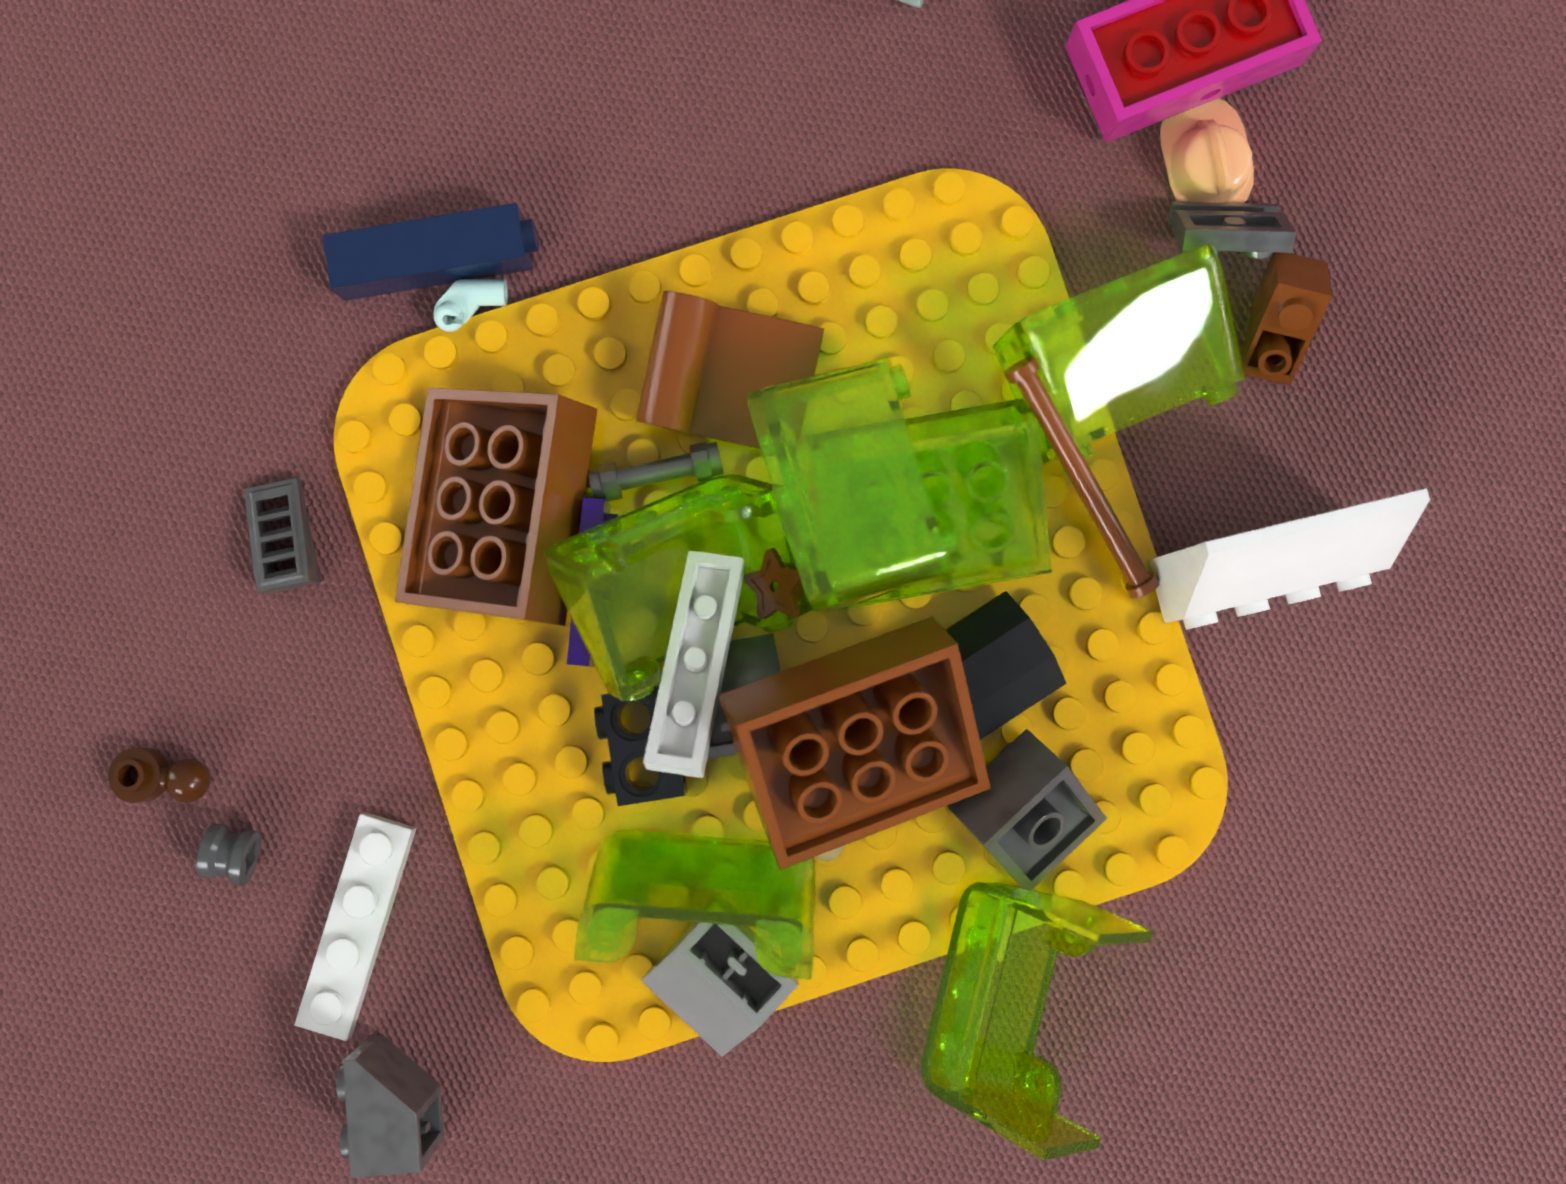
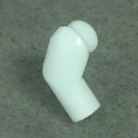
[433,279,508,332]

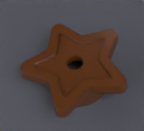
[744,548,805,619]

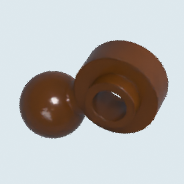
[108,748,211,803]

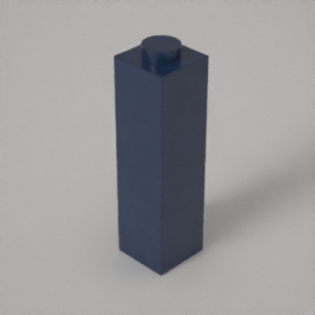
[322,203,539,301]

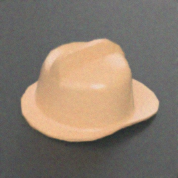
[1160,98,1254,203]

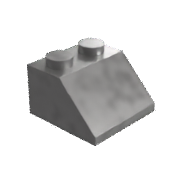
[947,729,1107,894]

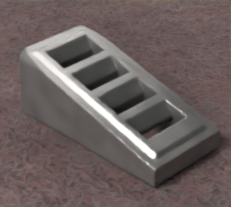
[244,478,321,594]

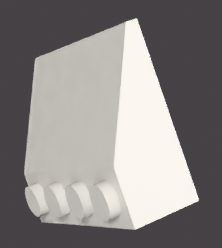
[1148,489,1430,630]

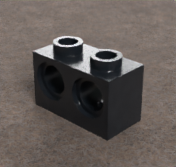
[594,686,688,806]

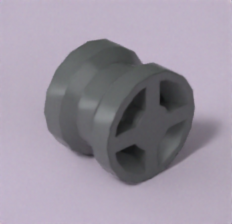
[196,823,261,886]

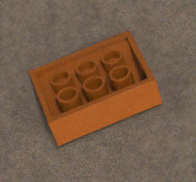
[395,388,597,626]
[718,616,991,870]

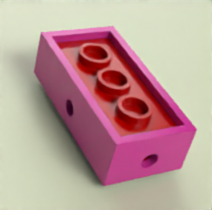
[1065,0,1322,143]

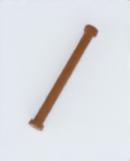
[1004,356,1160,599]

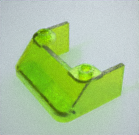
[921,882,1153,1160]

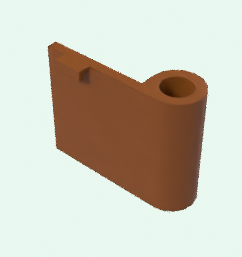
[636,291,824,457]

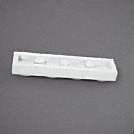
[643,550,745,778]
[294,812,417,1041]

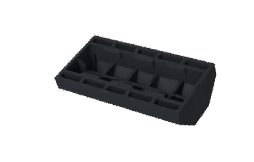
[946,591,1067,740]

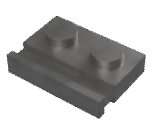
[1168,202,1296,259]

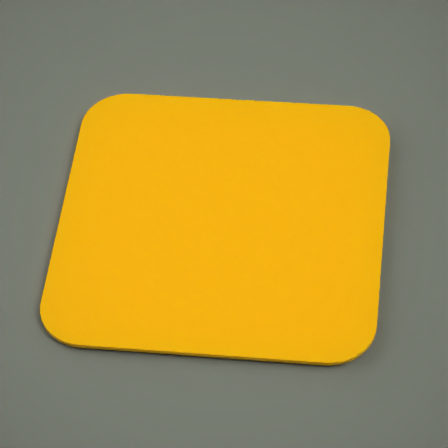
[333,168,1228,1062]

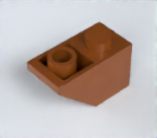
[1238,252,1332,385]

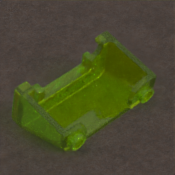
[992,243,1245,465]
[747,357,962,612]
[544,474,813,701]
[574,830,816,980]

